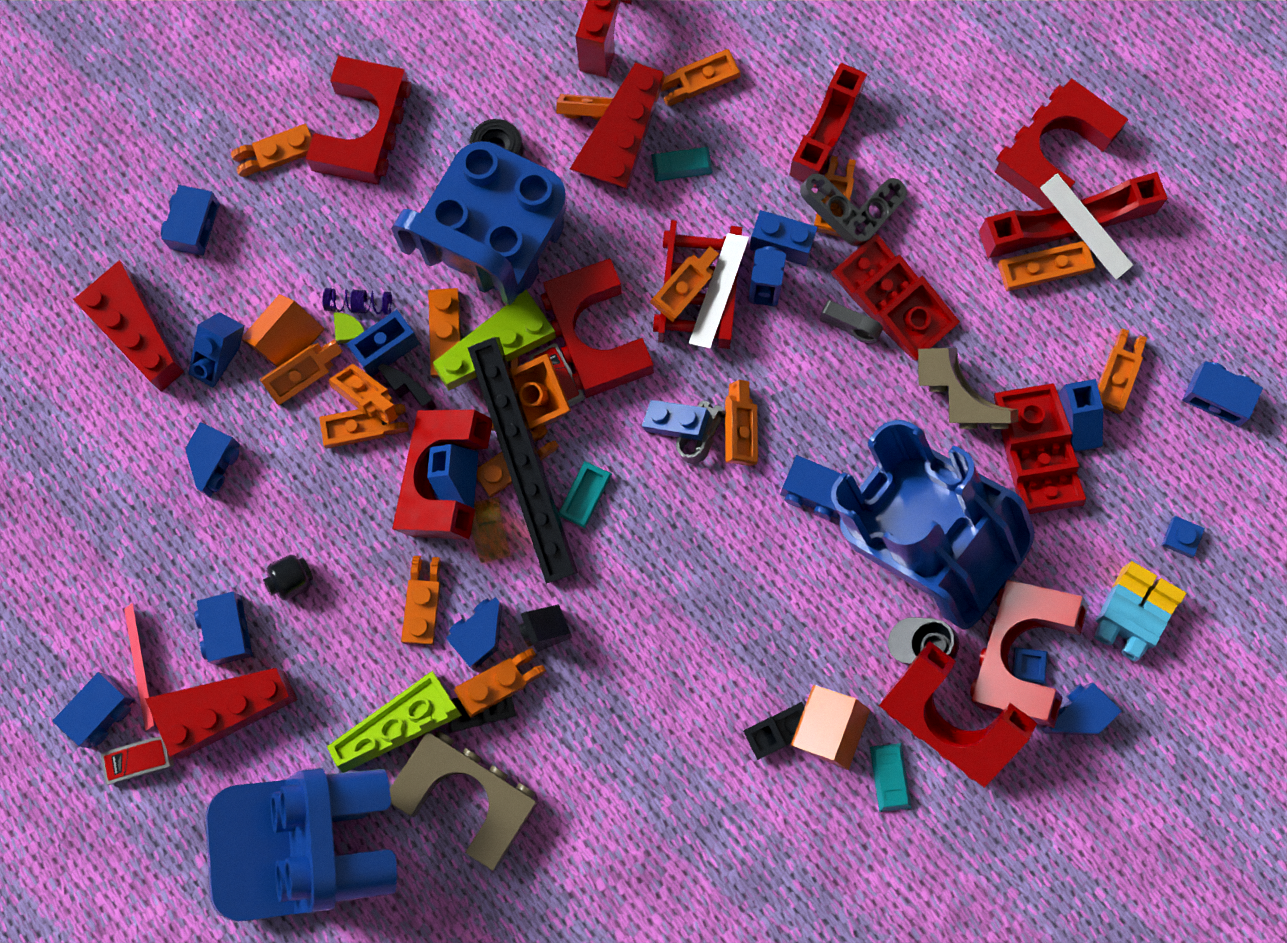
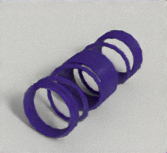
[322,288,392,315]

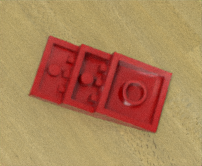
[830,233,960,361]
[994,383,1086,515]

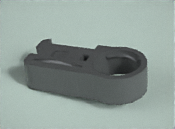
[820,300,883,344]
[676,401,725,464]

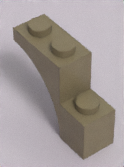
[918,348,1018,429]

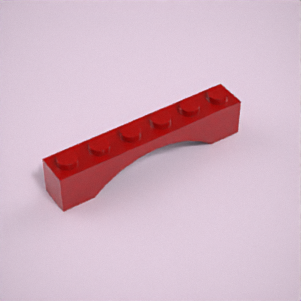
[979,172,1168,259]

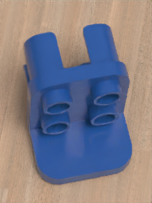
[391,142,567,305]
[831,420,1035,630]
[205,768,397,921]

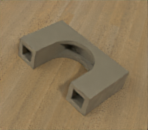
[390,730,538,871]

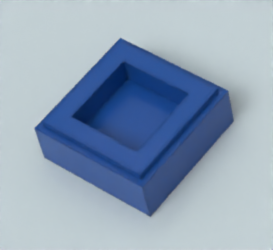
[1012,647,1048,684]

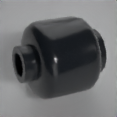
[263,554,313,601]

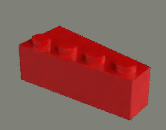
[570,62,665,190]
[73,260,184,392]
[145,668,298,759]

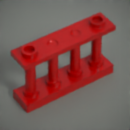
[653,220,742,349]

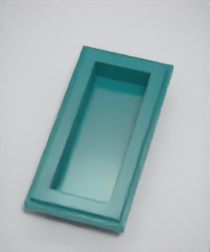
[651,147,713,182]
[558,461,612,528]
[869,743,912,812]

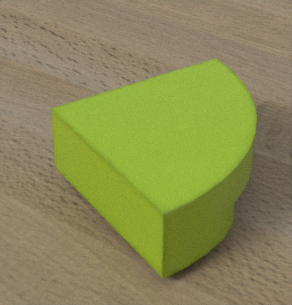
[334,312,365,344]

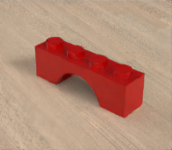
[789,62,867,187]

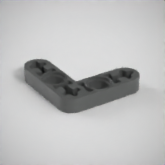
[800,173,907,246]

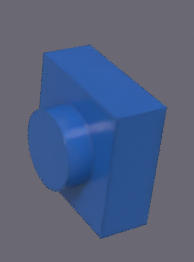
[1161,516,1205,558]

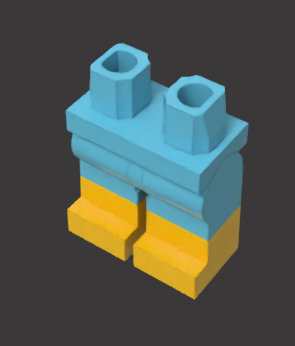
[1094,561,1186,661]

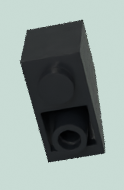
[518,604,573,652]

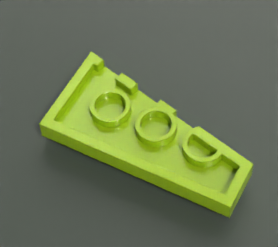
[433,289,556,391]
[327,670,462,773]

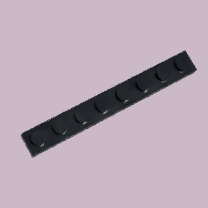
[467,337,578,584]

